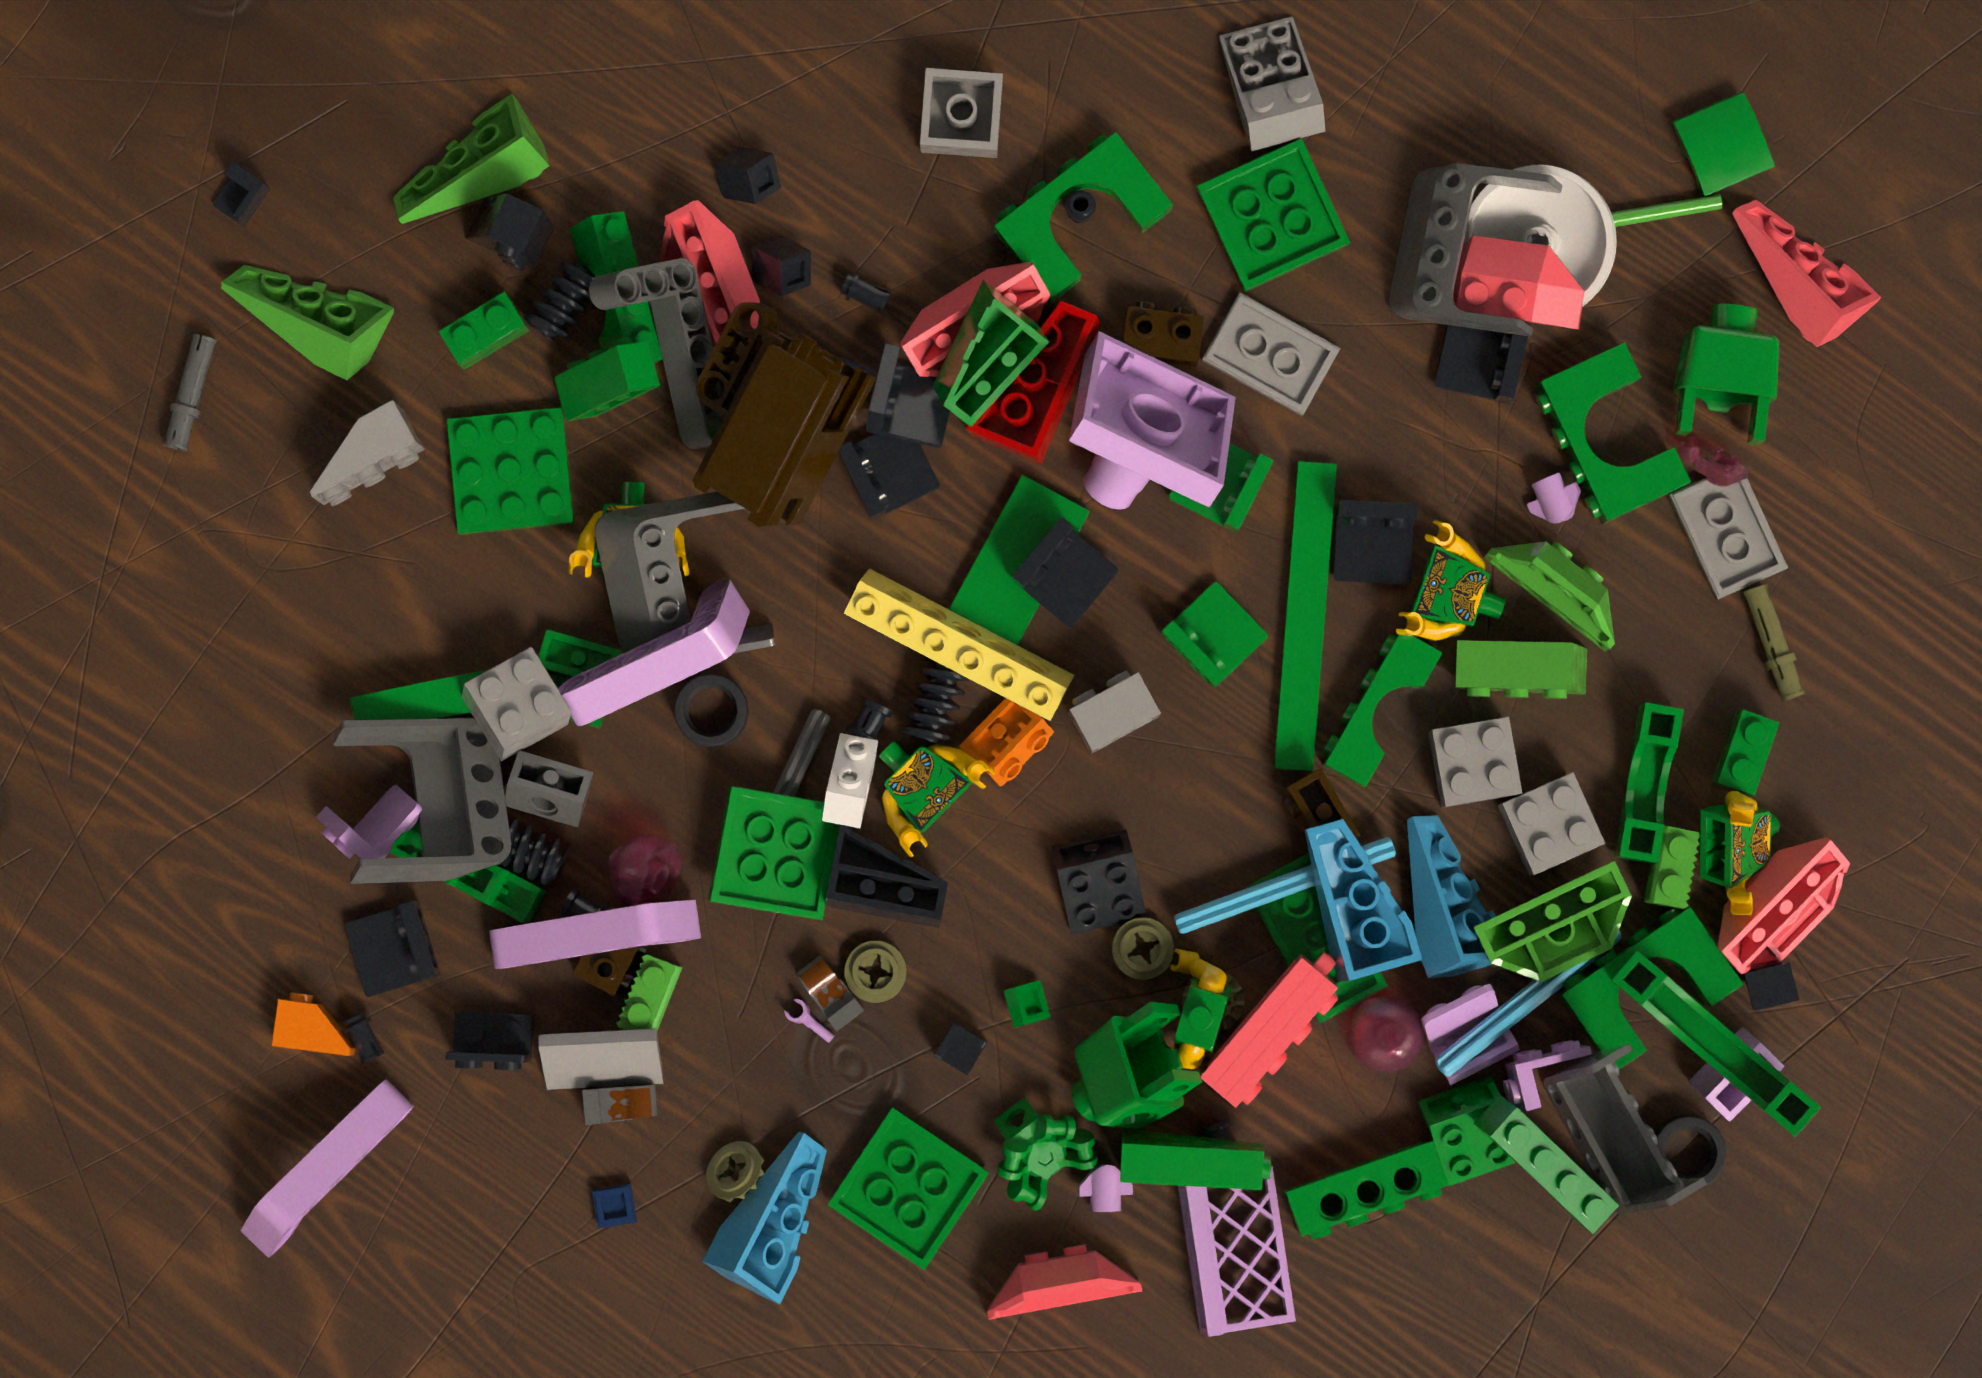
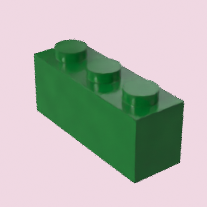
[554,338,660,422]

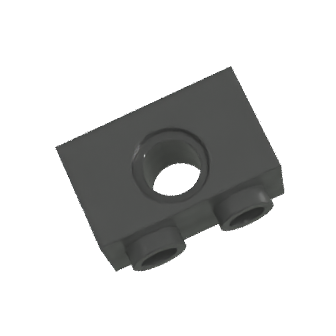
[505,750,594,828]

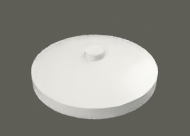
[1464,165,1617,307]

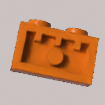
[959,698,1054,787]

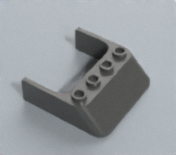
[1389,163,1563,336]
[595,491,775,654]
[332,718,511,884]
[1544,1043,1707,1215]

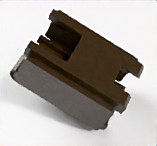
[693,302,877,527]

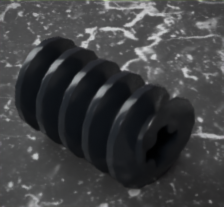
[523,261,596,347]
[901,659,970,744]
[500,817,572,887]

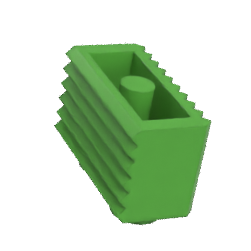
[1644,826,1701,909]
[616,954,683,1031]

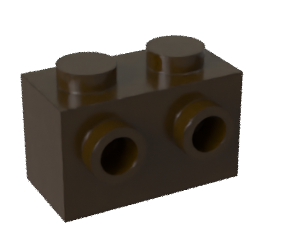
[1123,302,1204,367]
[1281,768,1360,847]
[572,905,651,996]

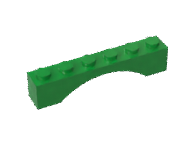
[1612,950,1821,1138]

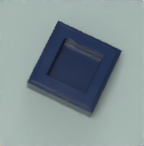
[592,1183,638,1229]

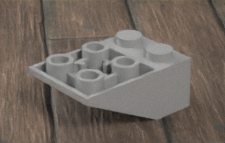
[1219,16,1326,151]
[310,400,425,506]

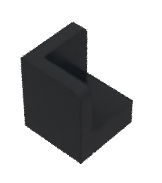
[714,147,781,204]
[213,162,270,227]
[752,236,811,296]
[1739,962,1799,1011]
[934,1022,987,1076]

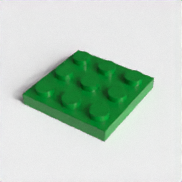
[1196,138,1350,292]
[447,408,574,535]
[707,785,840,920]
[828,1107,989,1270]

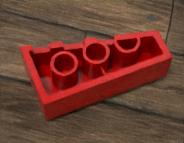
[966,301,1101,465]

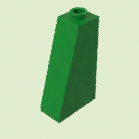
[1120,1129,1271,1190]

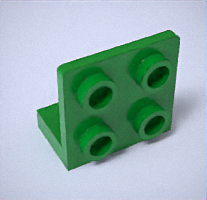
[1169,443,1274,533]
[1160,582,1268,690]
[1417,1076,1516,1186]

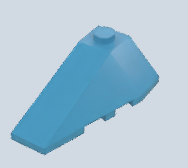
[1407,815,1496,978]
[1305,819,1422,982]
[702,1132,827,1304]

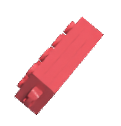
[1200,952,1338,1108]

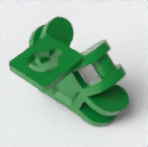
[994,1098,1099,1211]

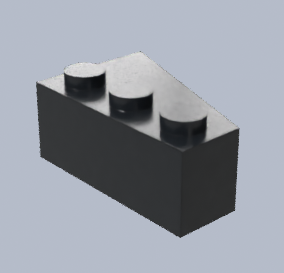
[466,194,554,272]

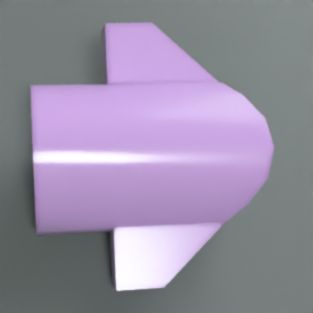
[1527,473,1581,524]
[1077,1164,1133,1212]

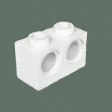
[822,733,878,828]

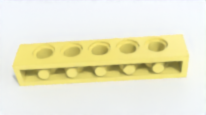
[844,568,1075,721]

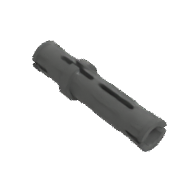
[162,334,217,452]

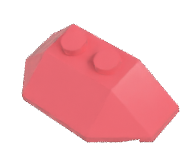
[660,200,760,353]
[1453,235,1585,330]
[900,262,1050,377]
[1718,837,1850,974]
[987,1244,1142,1320]

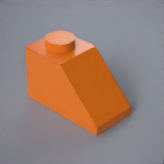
[272,992,355,1056]

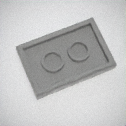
[1202,293,1341,416]
[1668,463,1788,600]
[539,1029,663,1090]

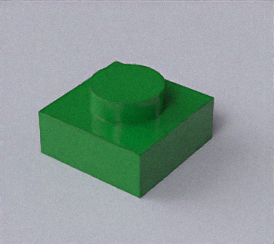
[1003,980,1051,1028]

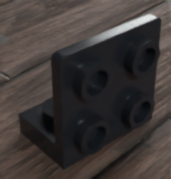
[1435,322,1531,404]
[866,344,950,448]
[838,434,940,521]
[1333,500,1418,585]
[1011,517,1119,628]
[1051,829,1146,934]
[345,901,441,997]
[445,1011,534,1070]

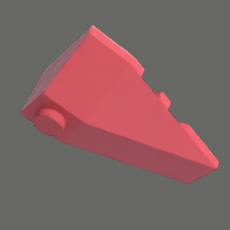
[1732,200,1881,347]

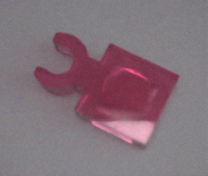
[1677,437,1751,487]

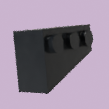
[826,825,948,928]

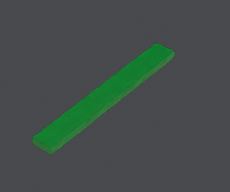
[1274,461,1337,772]

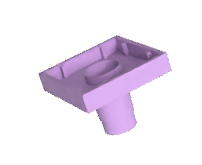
[1069,331,1236,509]

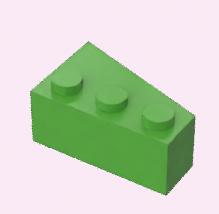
[1456,640,1587,699]

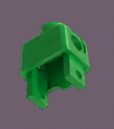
[1673,304,1780,445]
[1071,1002,1202,1129]

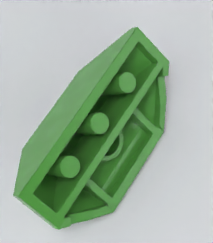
[1483,541,1615,652]
[1473,861,1632,982]

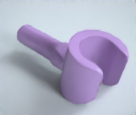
[784,999,835,1043]

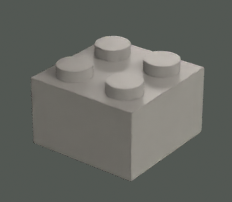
[920,68,1003,158]
[461,647,572,762]
[1068,670,1161,754]
[1428,717,1523,808]
[1497,772,1605,876]

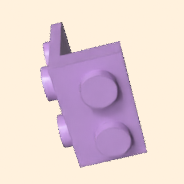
[316,785,422,859]
[1421,984,1520,1085]
[1503,1040,1592,1111]

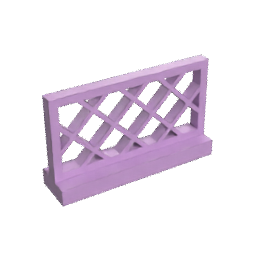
[1178,1166,1296,1337]

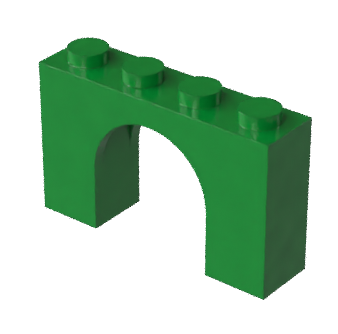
[994,132,1173,304]
[1535,343,1691,525]
[1557,907,1744,1069]

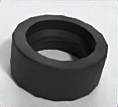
[674,673,749,748]
[1655,1115,1727,1188]

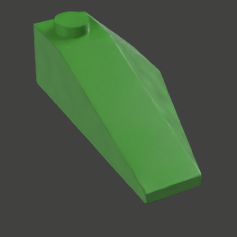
[393,94,550,224]
[221,265,394,380]

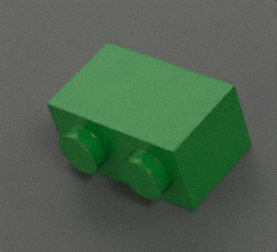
[438,292,529,370]
[1710,710,1780,797]

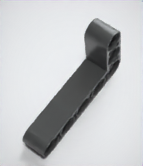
[589,258,725,449]

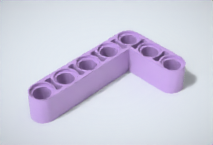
[558,578,750,726]
[489,900,701,969]
[240,1079,414,1258]

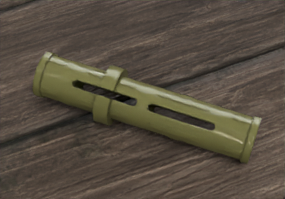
[1743,584,1806,702]

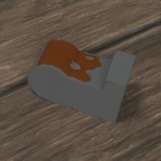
[795,955,865,1032]
[582,1084,658,1125]

